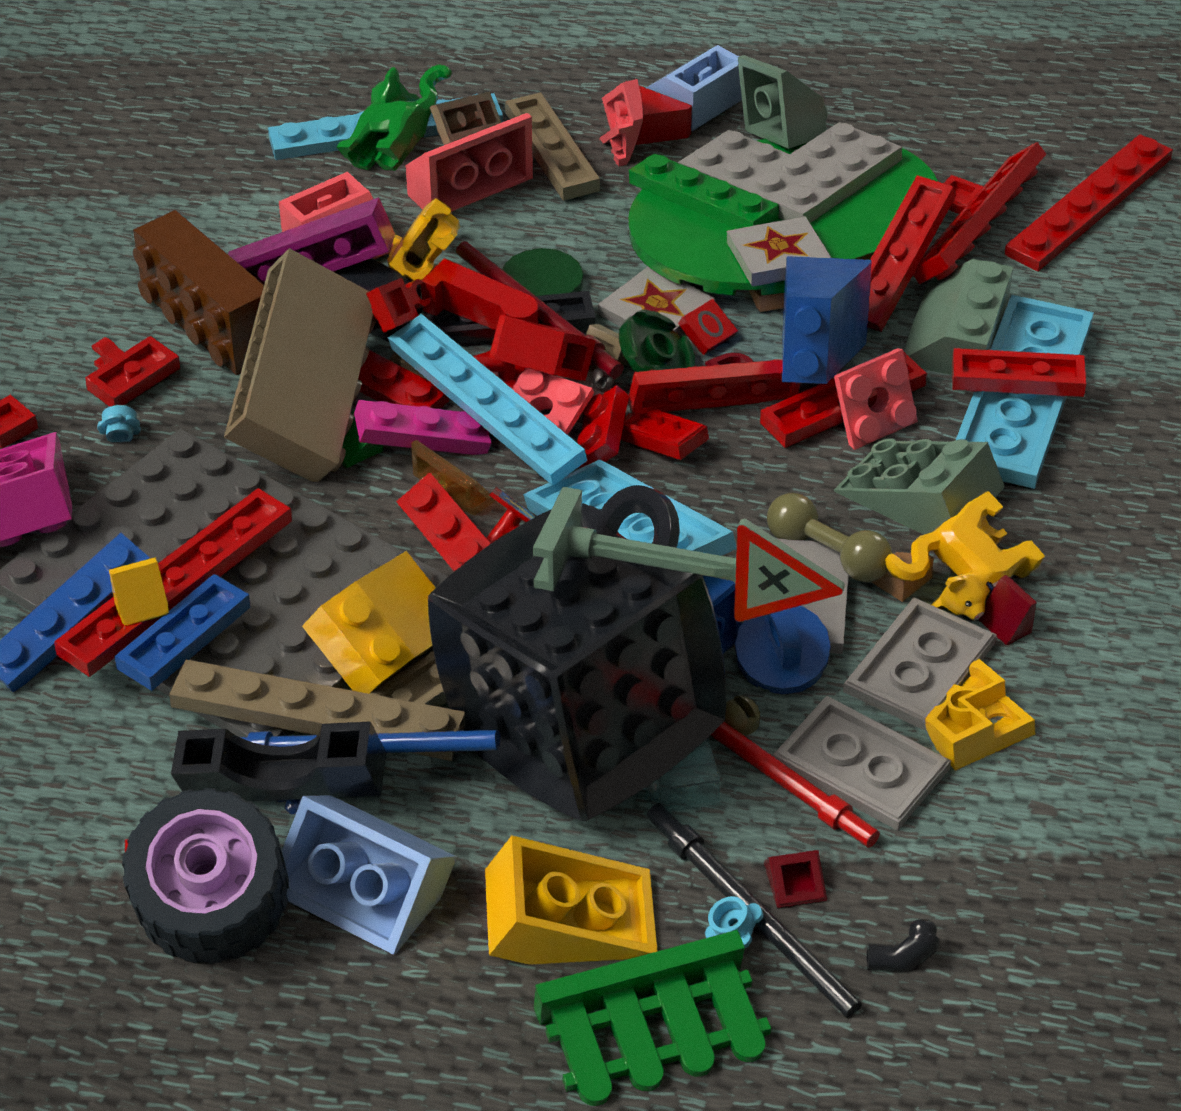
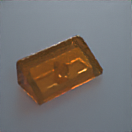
[411,440,496,516]

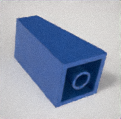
[782,256,872,384]

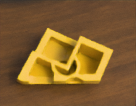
[925,659,1035,770]

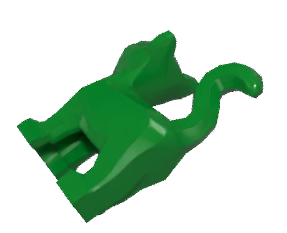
[337,64,452,171]

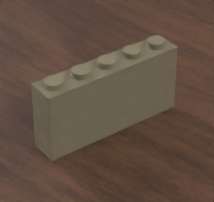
[224,248,377,482]

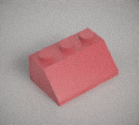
[406,113,533,211]

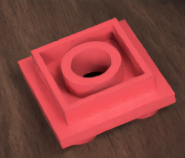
[834,348,918,450]
[512,368,594,435]

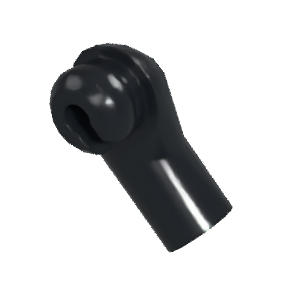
[866,919,940,972]

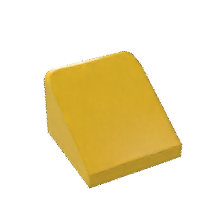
[109,557,169,625]

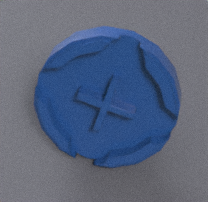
[735,606,831,694]

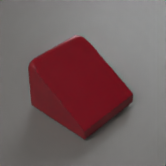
[978,575,1037,645]
[764,850,827,908]

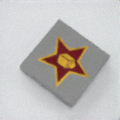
[727,216,831,286]
[598,267,715,336]

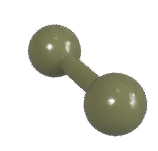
[767,493,893,582]

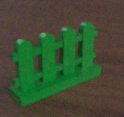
[534,930,771,1106]

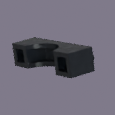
[171,721,386,801]

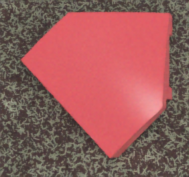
[600,79,643,167]

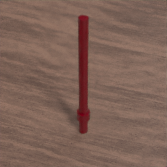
[456,241,624,379]

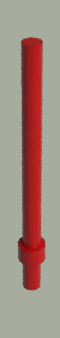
[710,722,880,848]

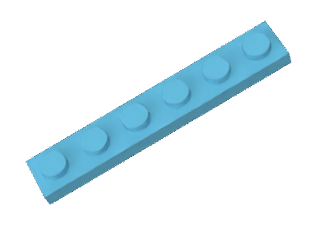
[268,93,503,160]
[388,314,587,486]

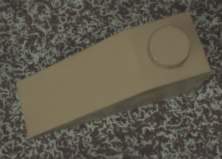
[430,91,501,145]

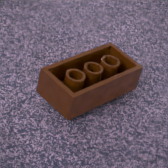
[133,210,264,375]

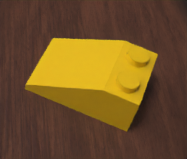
[302,551,436,694]
[485,835,657,964]

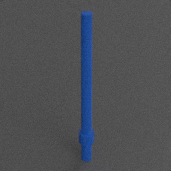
[240,730,501,753]

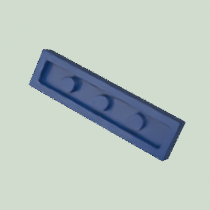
[0,533,150,692]

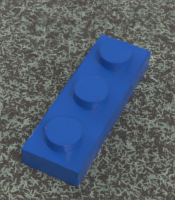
[115,574,251,691]

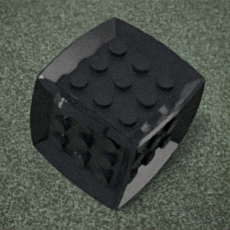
[428,485,726,821]

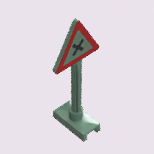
[533,487,845,622]

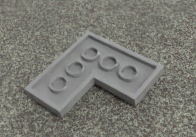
[678,122,902,223]

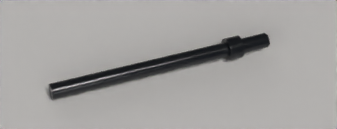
[647,803,862,1018]

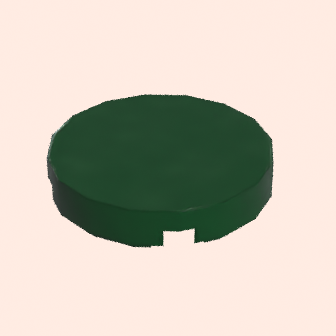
[503,248,583,296]
[619,309,695,372]

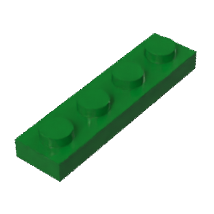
[629,153,779,229]

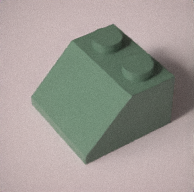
[737,55,828,149]

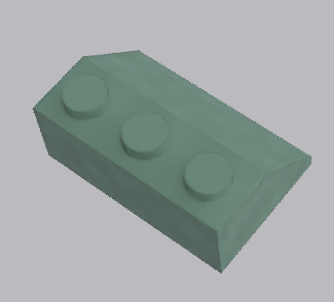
[903,259,1013,375]

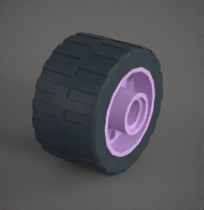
[122,788,289,964]

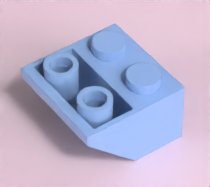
[646,45,742,131]

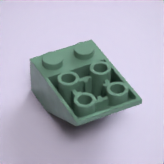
[834,439,1005,534]

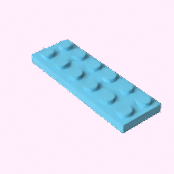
[956,294,1094,489]
[523,460,737,556]

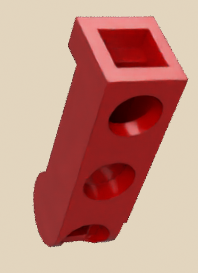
[421,258,538,330]

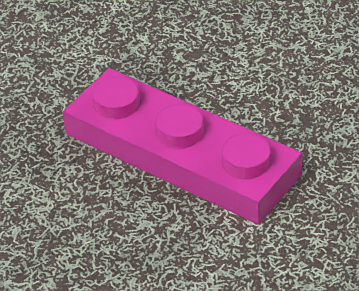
[354,400,491,455]

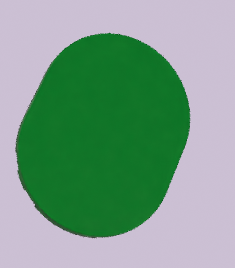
[628,138,938,295]

